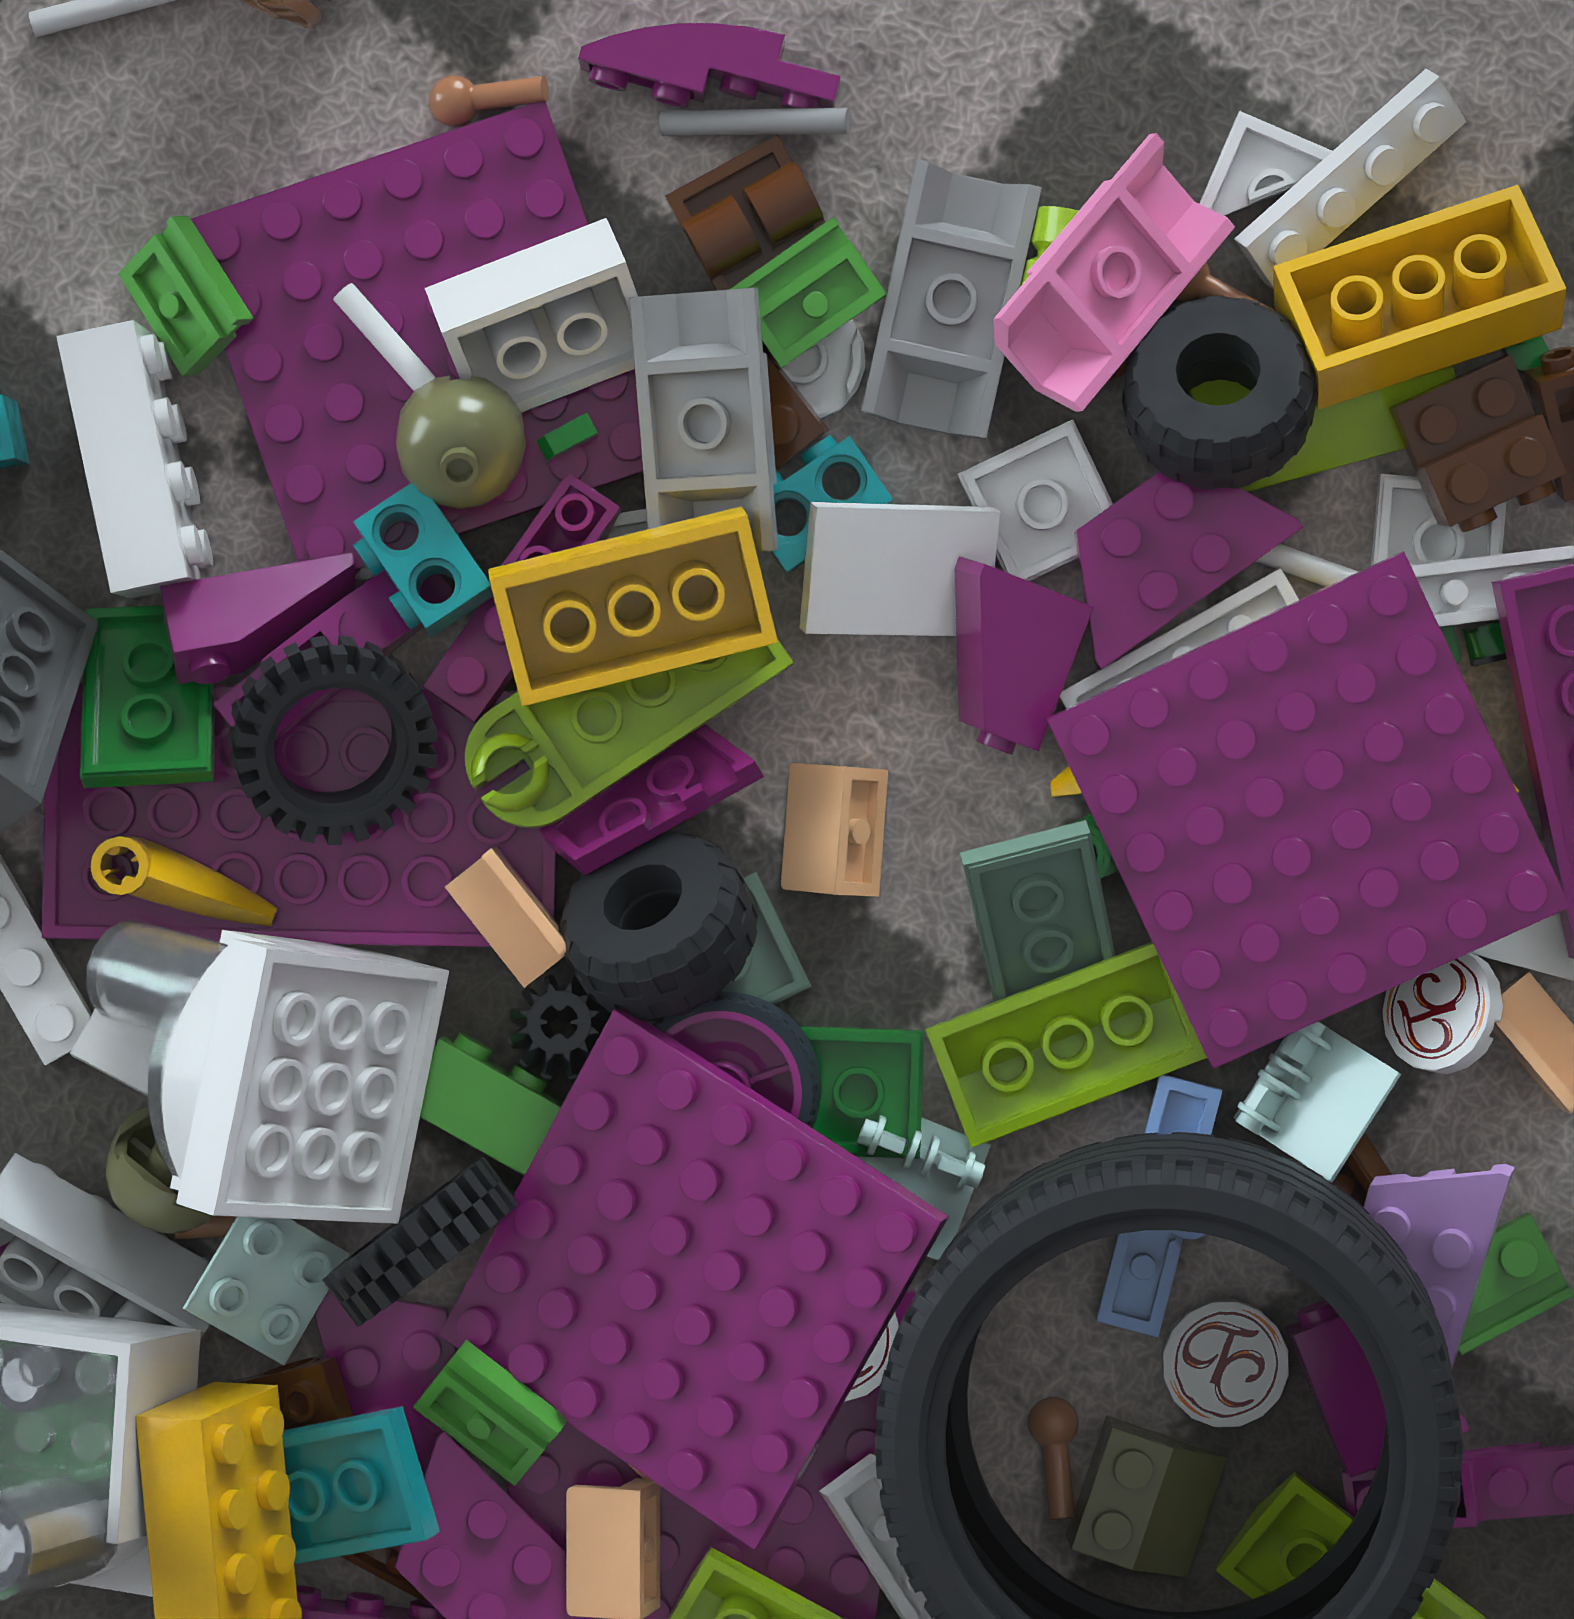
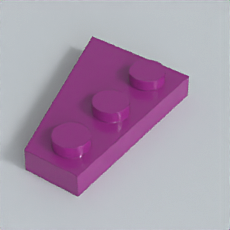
[539,724,764,875]

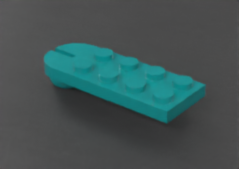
[282,1406,440,1565]

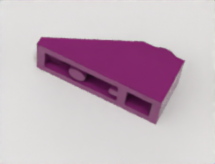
[160,553,355,684]

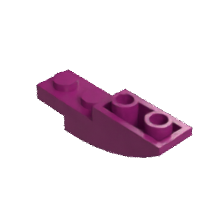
[578,23,840,108]
[423,472,621,724]
[213,570,454,741]
[1342,1442,1574,1528]

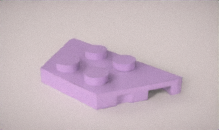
[1363,1164,1515,1369]

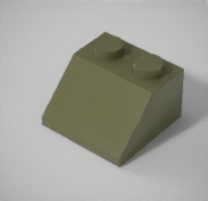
[1066,1415,1227,1577]

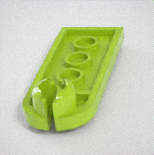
[465,638,794,828]

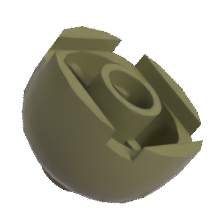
[395,376,526,509]
[106,1106,214,1233]

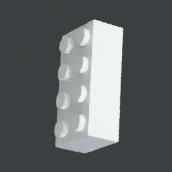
[56,320,213,599]

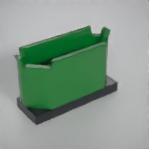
[1461,622,1507,666]

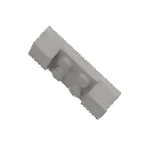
[861,159,1042,439]
[629,287,778,551]

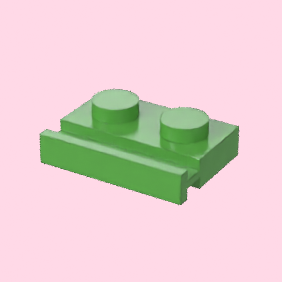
[118,215,254,376]
[729,217,887,369]
[1458,1212,1574,1355]
[413,1340,567,1486]

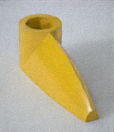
[90,836,278,927]

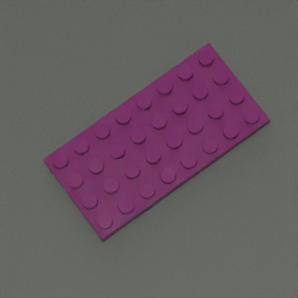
[42,683,557,947]

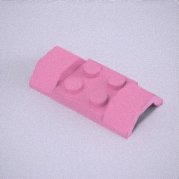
[993,133,1235,412]

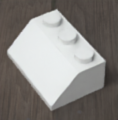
[425,218,638,413]

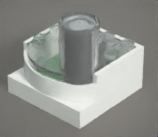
[86,920,449,1224]
[0,1303,201,1603]

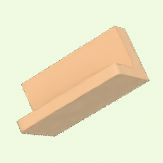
[781,763,888,897]
[445,847,566,988]
[1492,971,1574,1114]
[566,1478,660,1619]

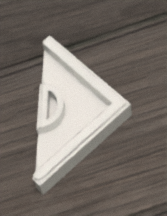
[1199,111,1333,216]

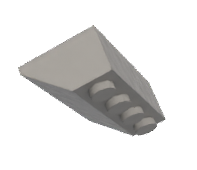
[0,1153,214,1353]

